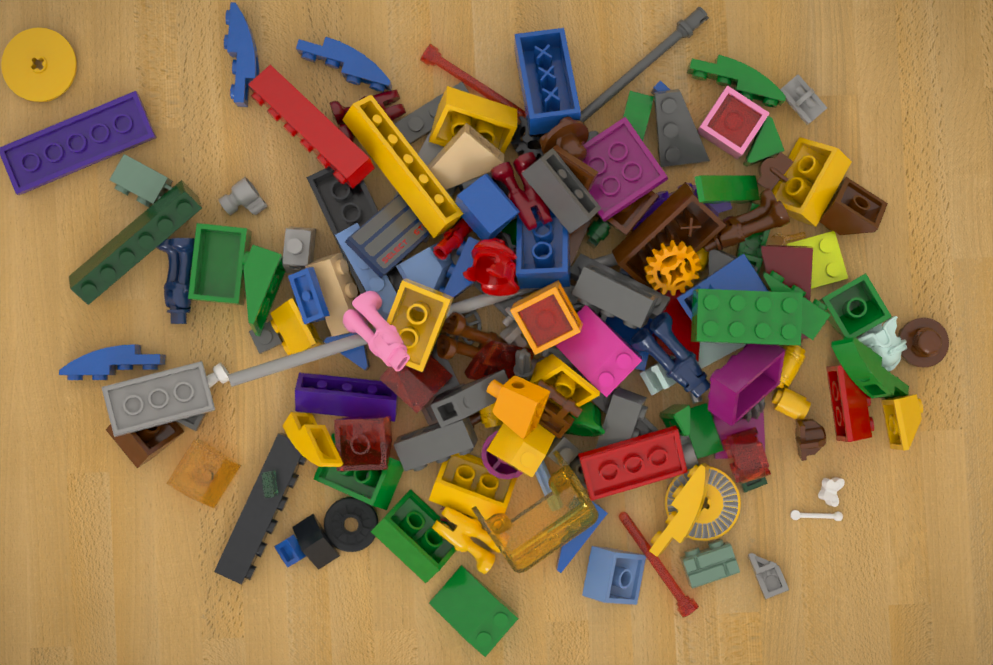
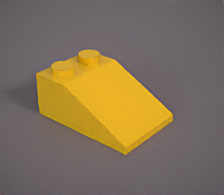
[387,278,454,372]

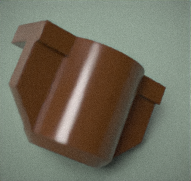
[757,152,793,190]
[795,419,826,461]

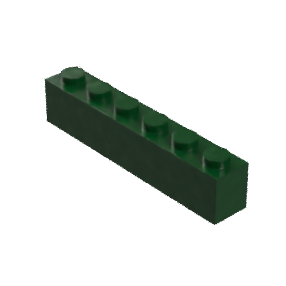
[69,180,202,305]

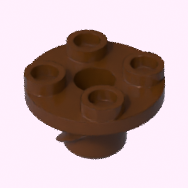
[539,117,589,162]
[898,318,949,368]

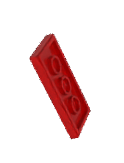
[578,425,688,501]

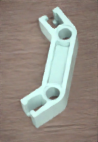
[640,342,746,396]

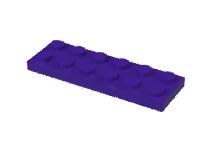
[0,91,157,195]

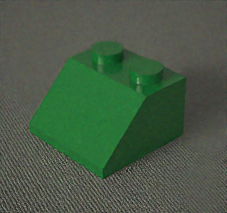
[819,273,892,338]

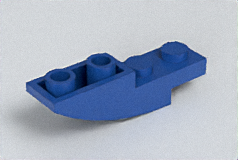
[224,2,259,107]
[296,37,392,92]
[59,344,166,380]

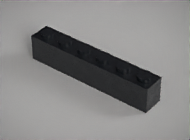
[214,433,307,585]

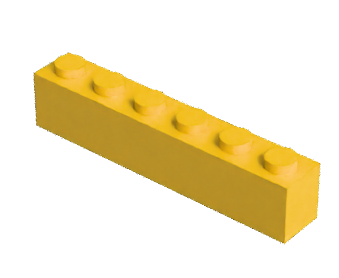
[343,95,464,238]

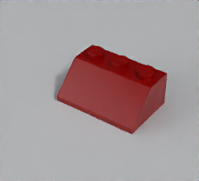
[826,365,874,442]

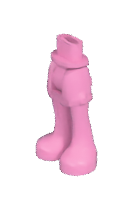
[343,291,410,371]

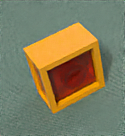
[510,280,583,355]

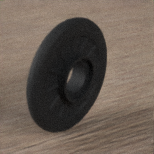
[324,497,379,552]

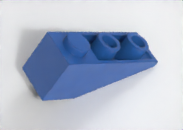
[439,237,480,300]

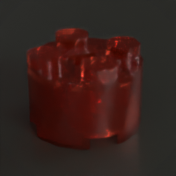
[722,427,771,484]

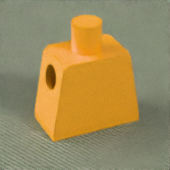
[486,376,550,439]

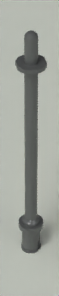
[580,7,709,123]

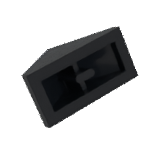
[292,513,340,570]

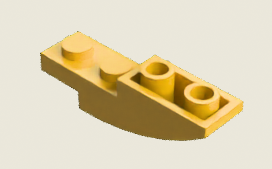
[649,463,709,557]

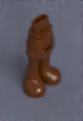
[702,188,790,253]
[437,312,519,368]

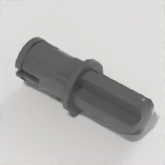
[513,348,534,381]

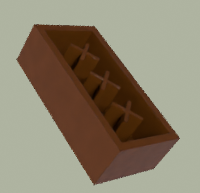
[612,182,726,289]

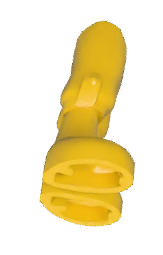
[432,506,510,574]

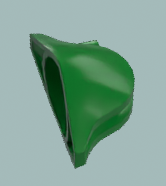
[564,401,605,437]

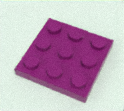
[583,117,668,222]

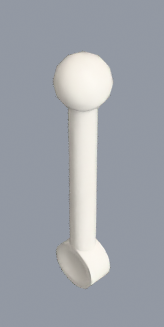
[790,510,843,521]

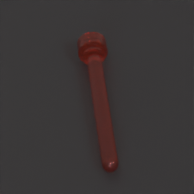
[420,44,526,118]
[619,512,699,618]

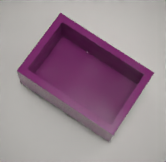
[708,344,785,426]

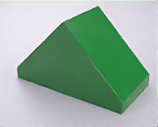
[743,116,785,167]

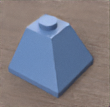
[396,242,454,291]

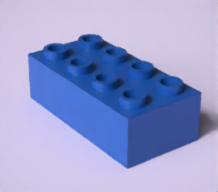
[514,28,581,135]

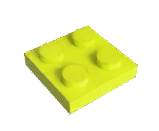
[785,231,848,289]

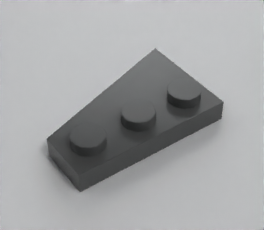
[654,89,710,167]

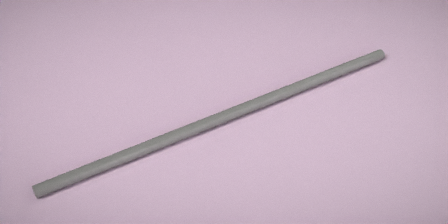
[228,253,618,387]

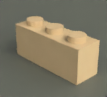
[305,252,358,337]

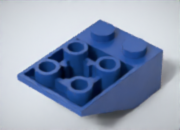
[677,253,769,321]

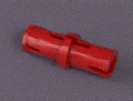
[433,218,472,260]

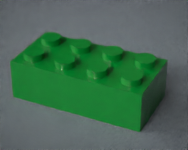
[691,289,803,346]

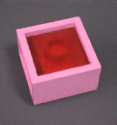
[697,85,769,159]

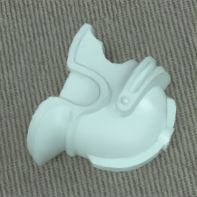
[856,316,907,372]

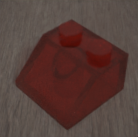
[379,355,453,413]
[334,416,392,471]

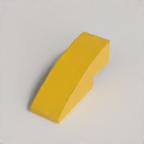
[282,412,343,467]

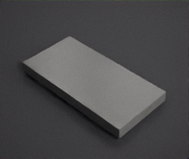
[101,361,215,437]

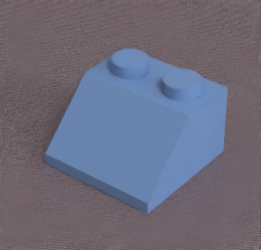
[582,546,646,605]

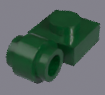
[586,218,611,249]

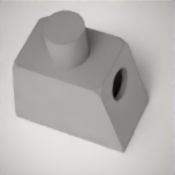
[282,226,316,274]

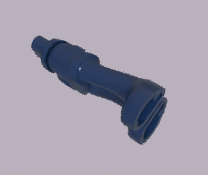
[156,238,195,324]
[630,312,711,398]

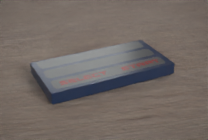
[345,194,431,278]

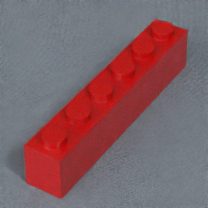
[248,65,375,189]

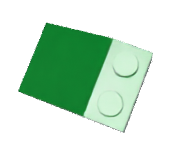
[242,245,286,337]
[313,433,404,510]
[429,565,519,657]

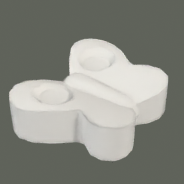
[818,477,845,507]

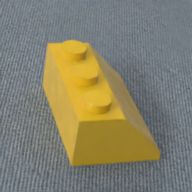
[429,86,517,154]
[771,137,852,227]
[429,453,517,527]

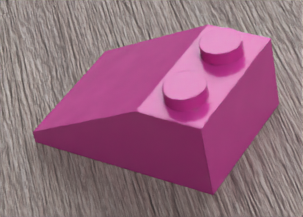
[555,305,642,397]

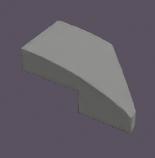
[748,553,789,600]

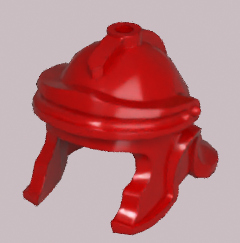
[463,238,520,296]

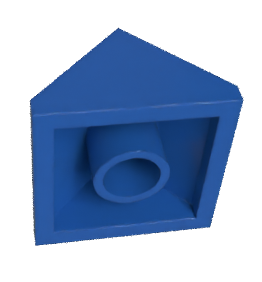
[455,173,520,240]

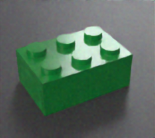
[188,223,252,306]

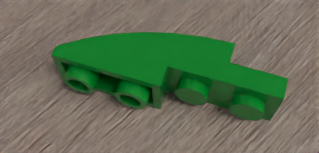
[687,55,786,108]
[831,336,909,399]

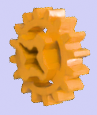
[644,240,702,296]

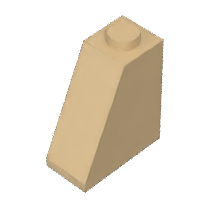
[427,123,505,190]

